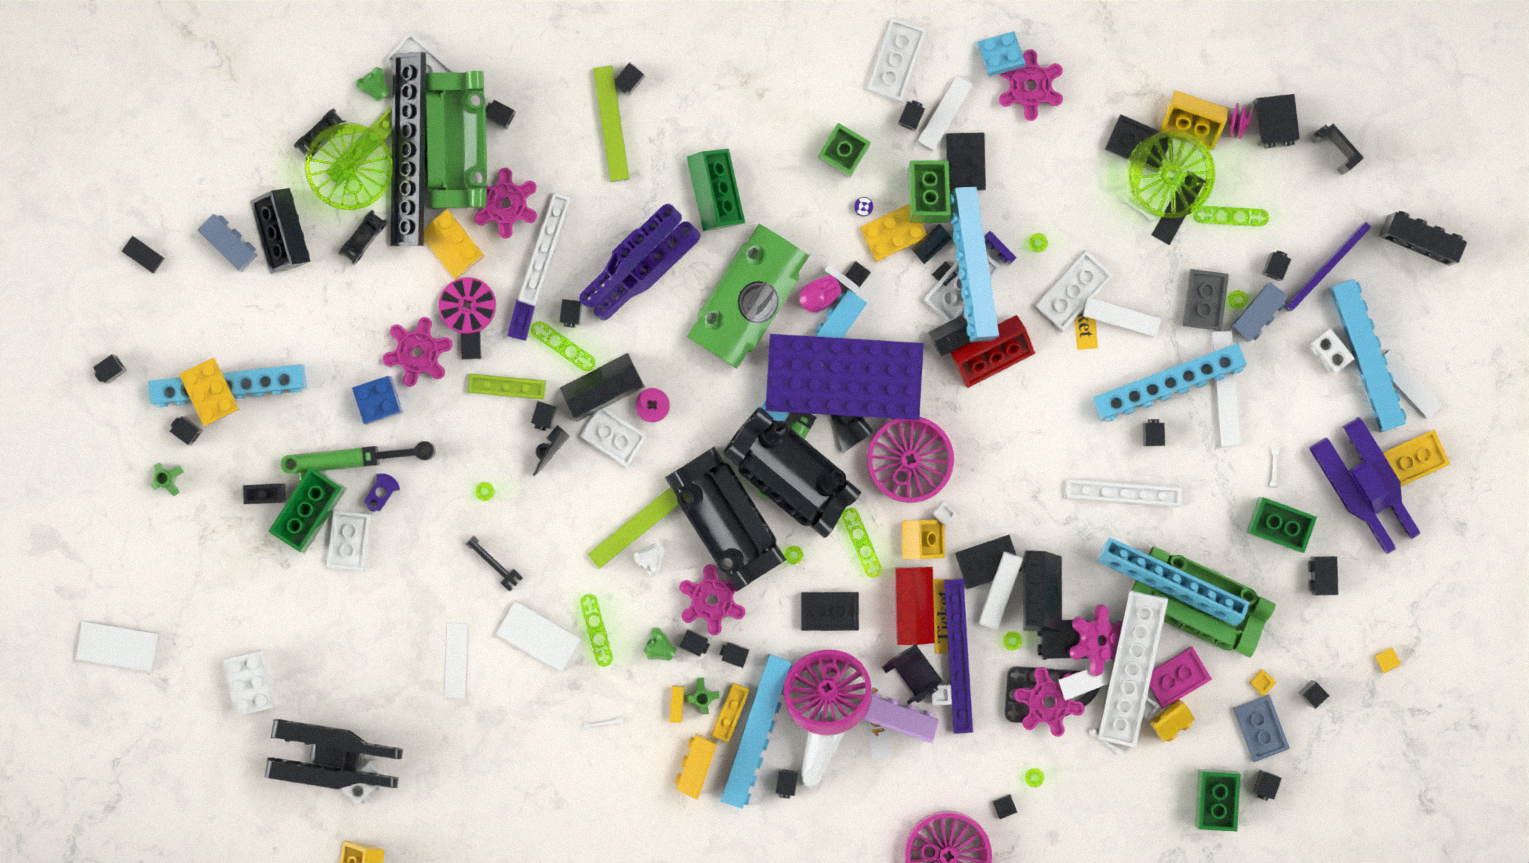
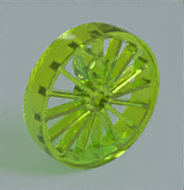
[304,122,393,210]
[1127,130,1216,218]

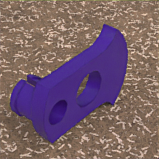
[364,473,400,512]

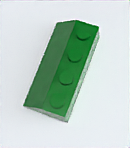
[686,149,745,232]
[268,467,347,553]

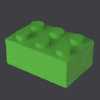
[907,160,951,223]

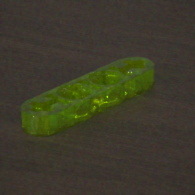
[1193,206,1269,227]
[531,321,596,371]
[842,508,882,578]
[580,594,613,667]

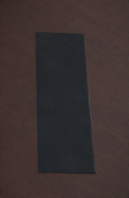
[1152,170,1206,245]

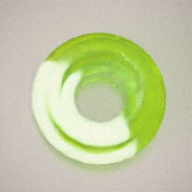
[1029,233,1048,252]
[1228,290,1248,309]
[475,482,495,501]
[784,545,804,565]
[1003,631,1022,651]
[1025,768,1044,787]

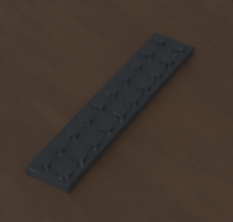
[390,52,426,246]

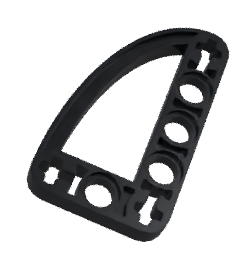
[1004,666,1100,723]

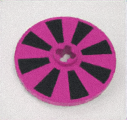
[439,277,496,334]

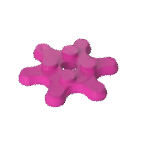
[999,49,1063,121]
[474,168,537,239]
[383,317,453,387]
[679,564,746,636]
[1070,604,1123,676]
[1014,667,1085,737]

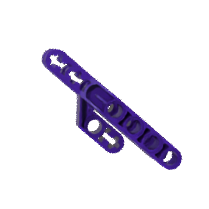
[579,204,700,321]
[1309,417,1420,555]

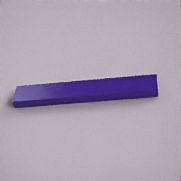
[1284,222,1371,311]

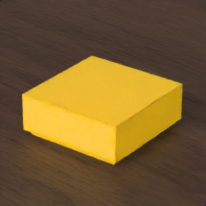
[1374,647,1401,673]
[1249,669,1277,696]

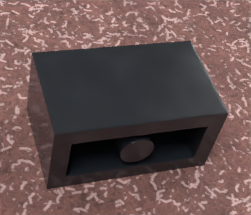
[928,315,970,357]
[243,483,286,504]
[1308,556,1339,596]

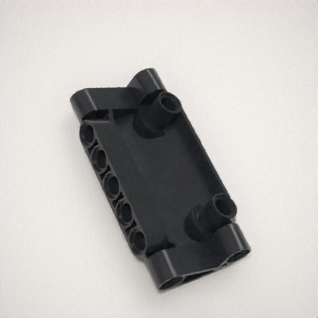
[723,407,861,538]
[665,446,786,591]

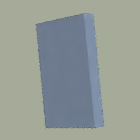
[1233,694,1290,762]

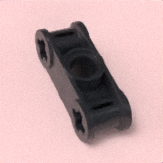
[294,108,347,160]
[339,210,388,265]

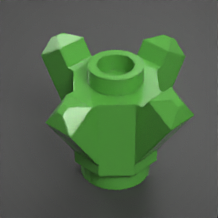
[356,67,389,101]
[150,462,184,496]
[644,627,676,661]
[684,677,720,715]

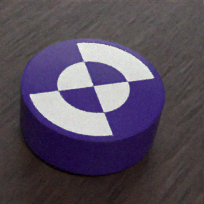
[854,197,873,217]

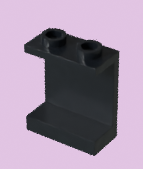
[1253,94,1300,149]
[1311,123,1364,175]
[1037,619,1089,660]
[882,644,943,704]

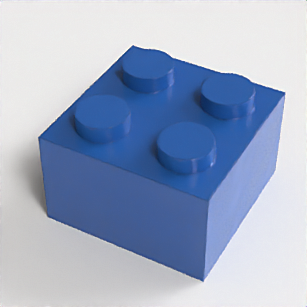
[352,376,403,425]

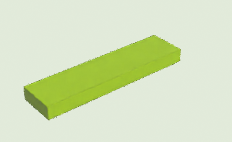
[468,373,546,400]

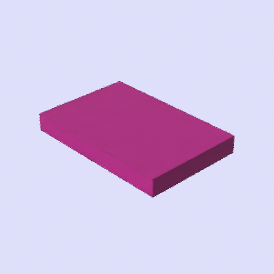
[1149,646,1212,709]

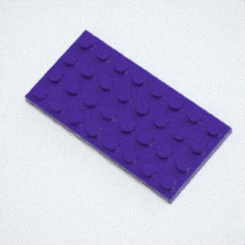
[765,334,924,420]

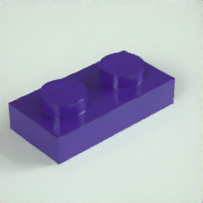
[984,230,1017,264]
[507,299,535,341]

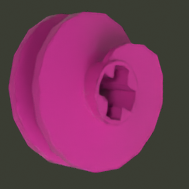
[1228,103,1253,139]
[635,388,670,422]

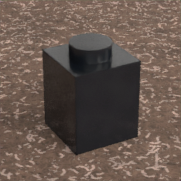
[615,62,645,95]
[486,100,516,129]
[898,100,925,132]
[1262,250,1291,282]
[560,299,582,328]
[93,354,127,384]
[531,401,557,431]
[169,416,203,446]
[1143,419,1165,446]
[679,629,710,657]
[719,641,750,668]
[1298,680,1329,709]
[775,769,798,799]
[1253,770,1282,801]

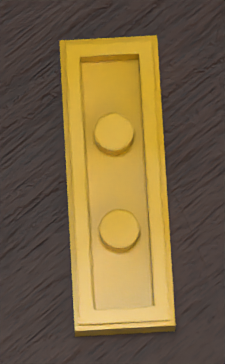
[711,682,751,743]

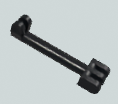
[466,535,523,591]

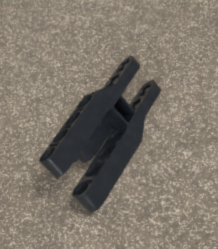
[264,719,403,789]

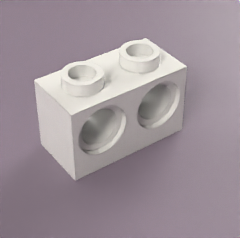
[1309,329,1355,373]
[341,760,385,805]

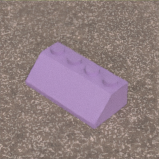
[863,692,939,743]

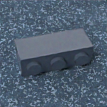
[197,214,258,272]
[1231,282,1288,341]

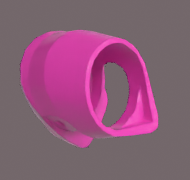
[799,275,842,312]

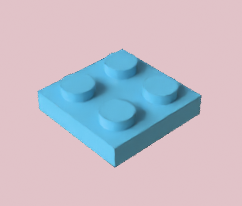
[978,31,1026,77]

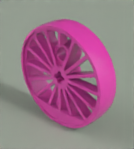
[867,417,954,503]
[784,650,872,735]
[904,811,992,863]

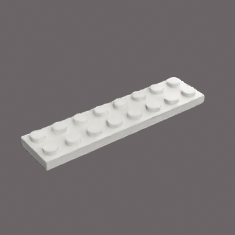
[1098,590,1168,748]

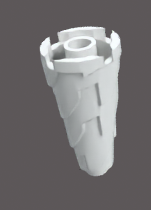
[800,711,845,788]

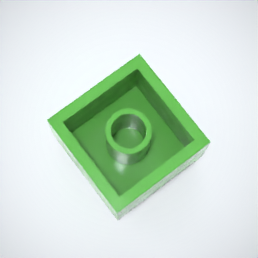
[818,123,871,178]

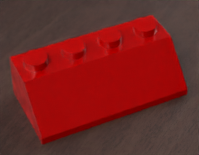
[950,315,1035,388]
[894,567,935,645]

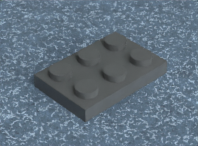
[1183,269,1229,331]

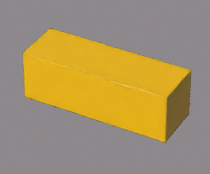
[670,685,684,723]

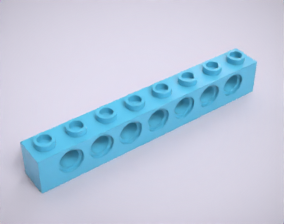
[1093,343,1247,422]
[148,364,307,408]
[1097,537,1250,626]

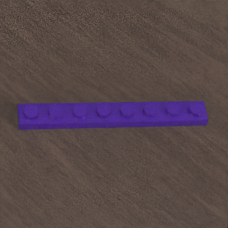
[944,579,973,734]

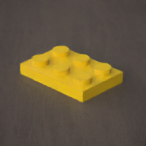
[860,204,927,262]
[179,357,240,426]
[1382,429,1450,487]

